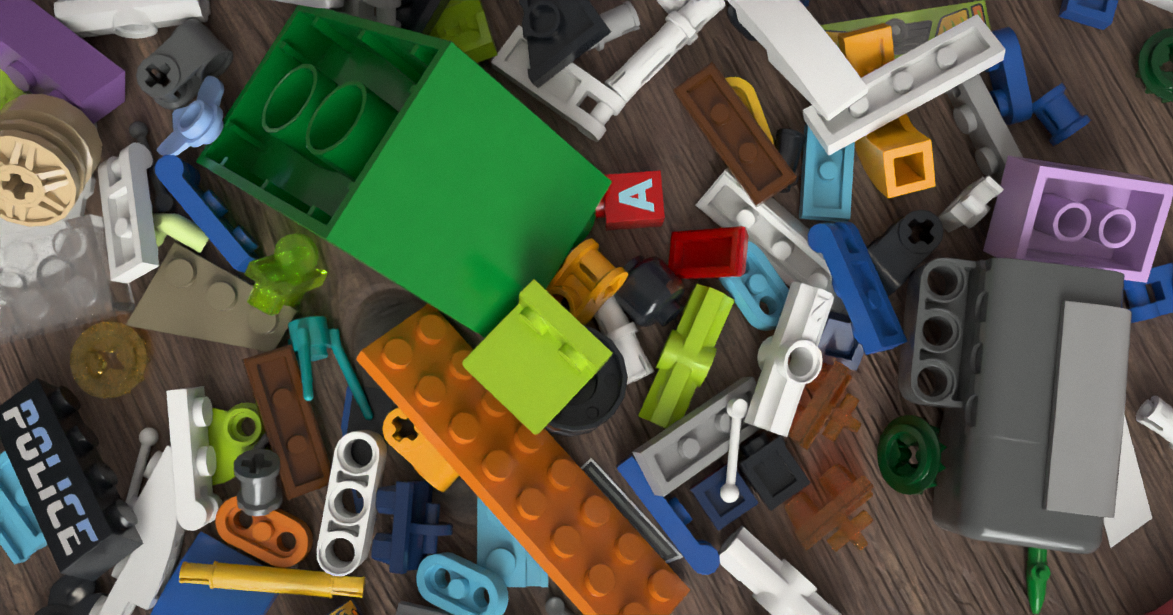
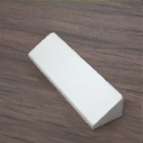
[696,168,848,315]

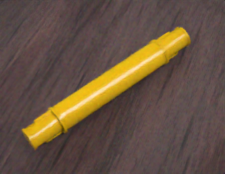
[179,561,365,599]

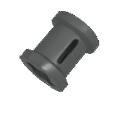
[234,449,283,516]

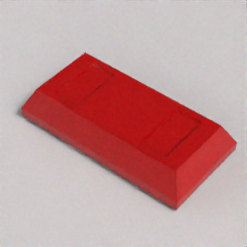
[668,226,749,279]

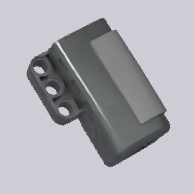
[898,258,1132,554]

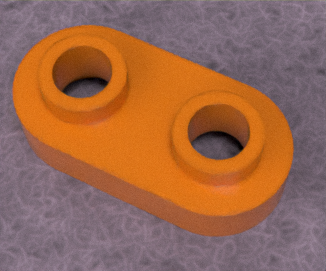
[215,496,313,568]

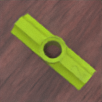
[638,283,735,429]

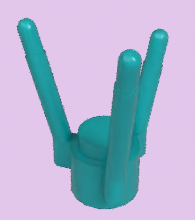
[287,316,373,420]

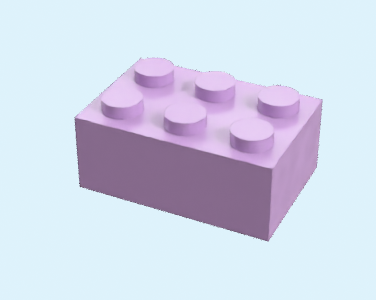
[983,155,1173,283]

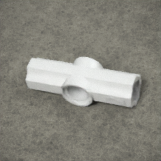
[54,0,211,39]
[744,282,834,437]
[718,525,842,615]

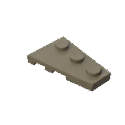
[126,242,302,351]

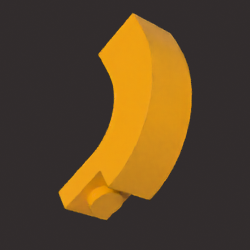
[838,23,936,198]

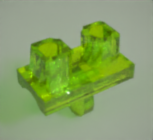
[244,233,328,316]

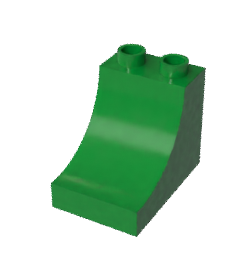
[196,5,612,338]

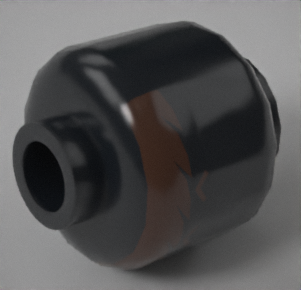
[614,255,685,327]

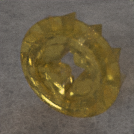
[70,322,151,399]

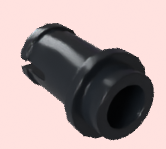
[774,129,806,193]

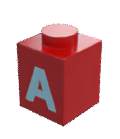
[595,170,665,231]

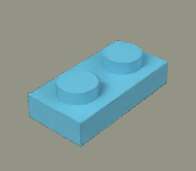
[799,124,855,222]

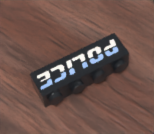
[0,378,144,581]

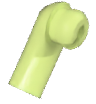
[152,213,209,253]

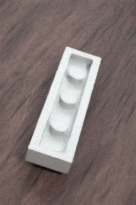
[803,14,1006,156]

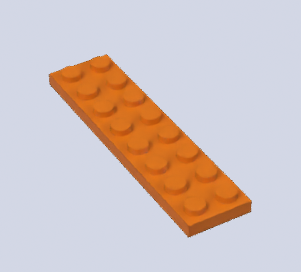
[356,304,690,615]

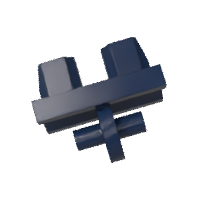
[371,480,453,574]

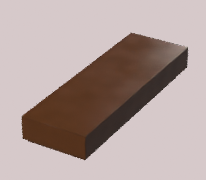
[673,61,797,208]
[242,344,331,500]

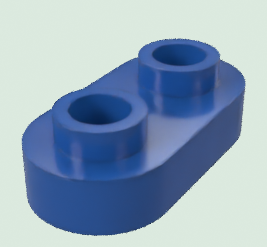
[985,27,1032,125]

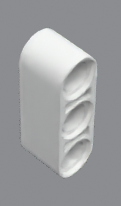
[317,430,387,576]

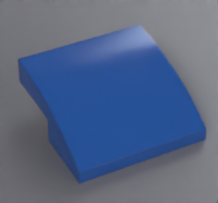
[150,531,279,615]

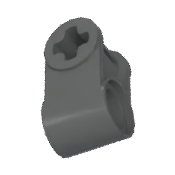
[136,19,233,110]

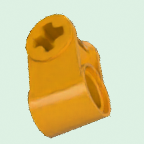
[546,238,628,325]
[382,407,459,493]

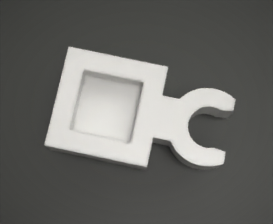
[938,175,1004,232]

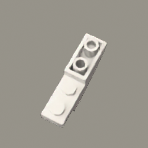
[89,445,186,615]

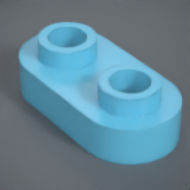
[718,241,789,331]
[416,552,508,615]

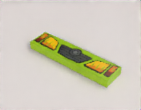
[820,0,991,59]

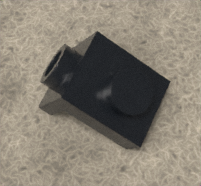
[737,432,811,511]

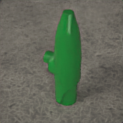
[1026,547,1051,614]

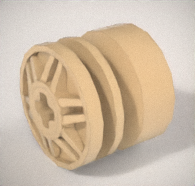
[0,94,102,227]

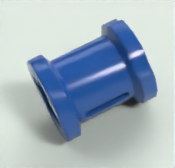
[1032,83,1092,147]

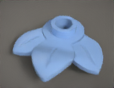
[157,76,224,156]

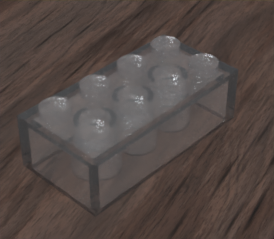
[0,214,136,345]

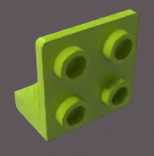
[462,279,613,435]

